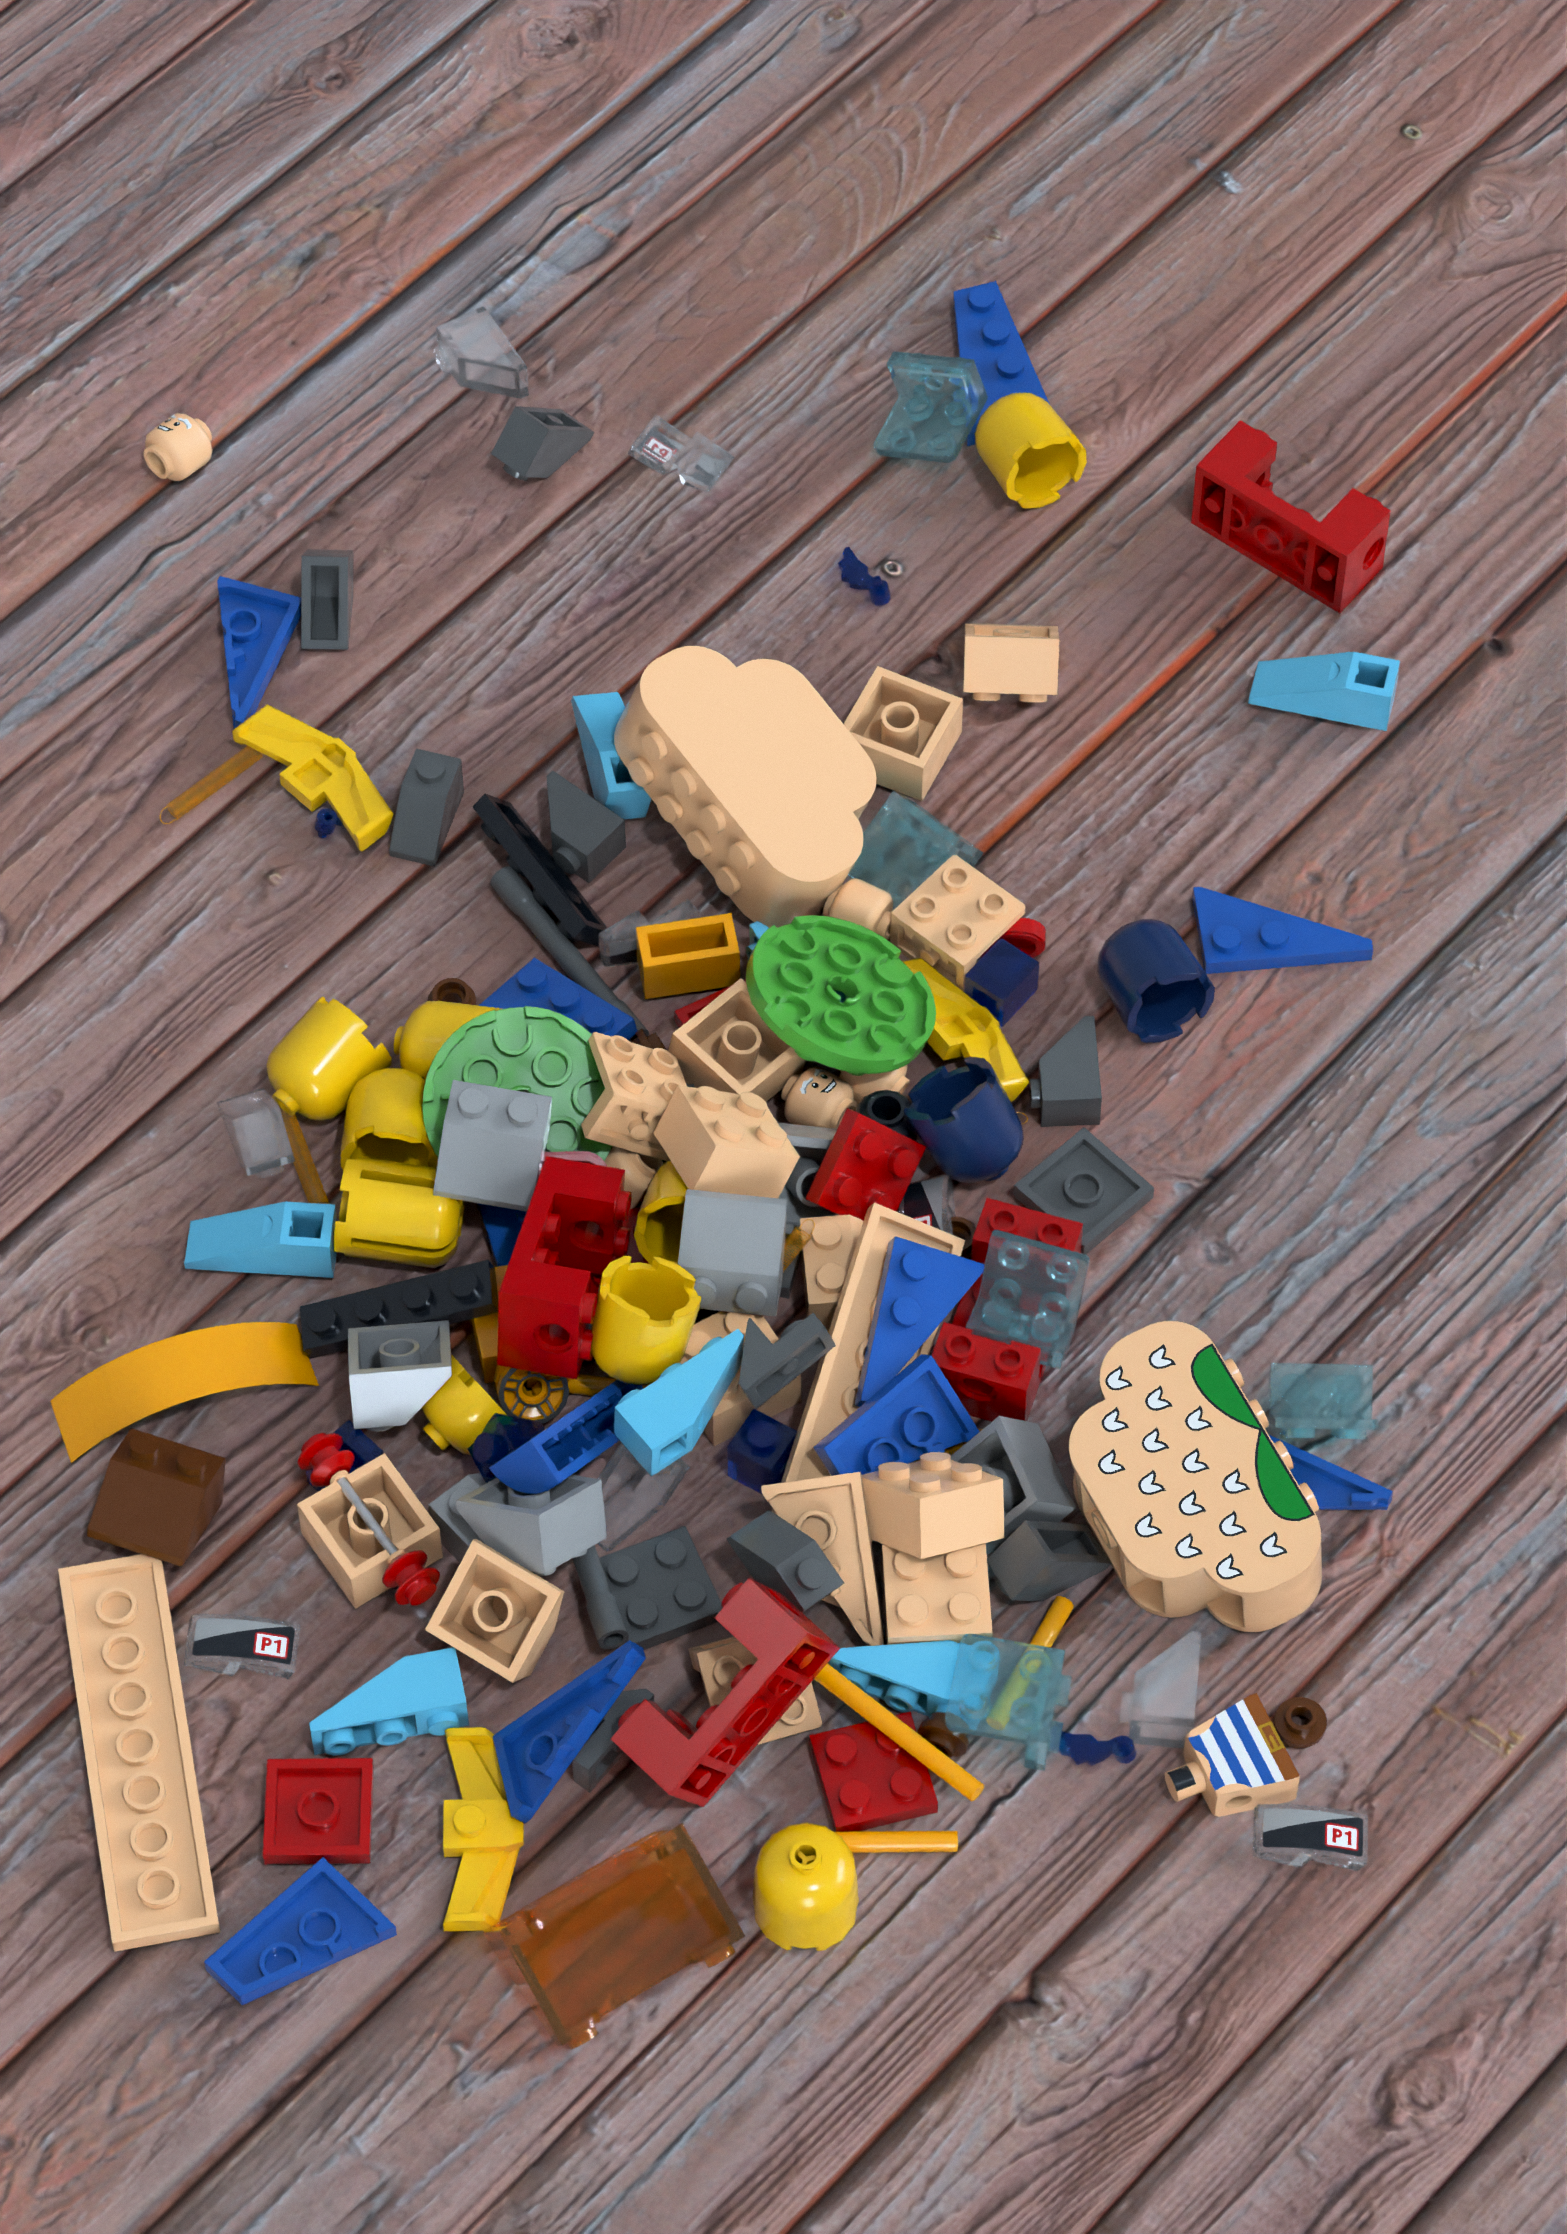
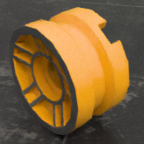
[494,1365,569,1425]

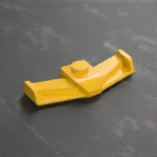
[232,704,394,851]
[902,958,1029,1102]
[443,1727,524,1931]

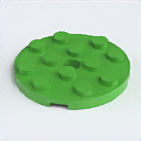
[746,915,936,1076]
[422,1006,613,1161]

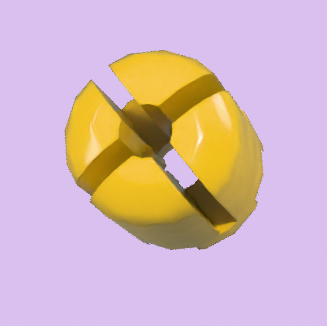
[334,1157,465,1268]

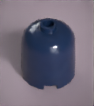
[1097,919,1215,1043]
[904,1057,1024,1183]

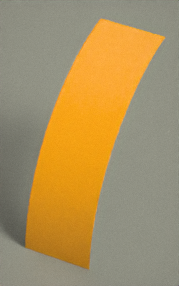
[50,1322,319,1463]

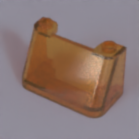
[483,1823,745,2050]

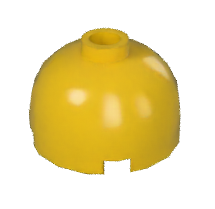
[422,1354,519,1456]

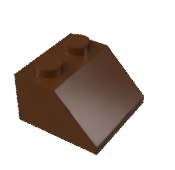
[87,1428,226,1567]

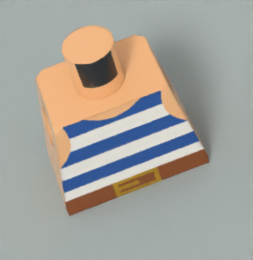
[1165,1693,1300,1817]

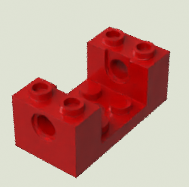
[1191,420,1391,614]
[497,1156,632,1380]
[932,1198,1083,1422]
[611,1578,840,1807]

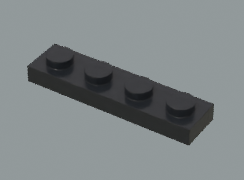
[473,794,612,947]
[300,1260,498,1359]

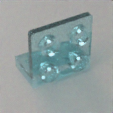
[848,790,984,909]
[966,1230,1090,1369]

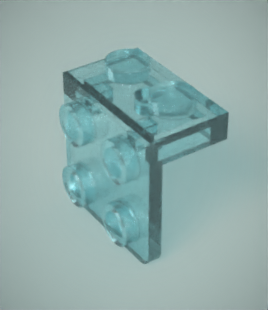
[874,351,988,463]
[1269,1362,1378,1439]
[945,1634,1072,1771]

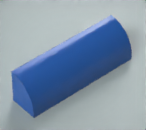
[489,1380,644,1494]

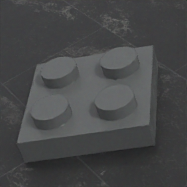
[1013,1127,1154,1257]
[600,1526,723,1650]

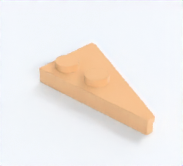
[761,1472,885,1646]

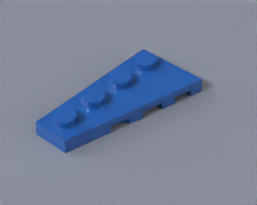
[953,281,1050,446]

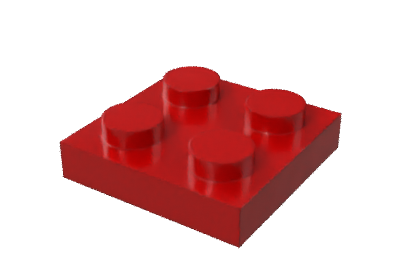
[805,1108,926,1221]
[809,1711,938,1832]
[263,1758,374,1864]

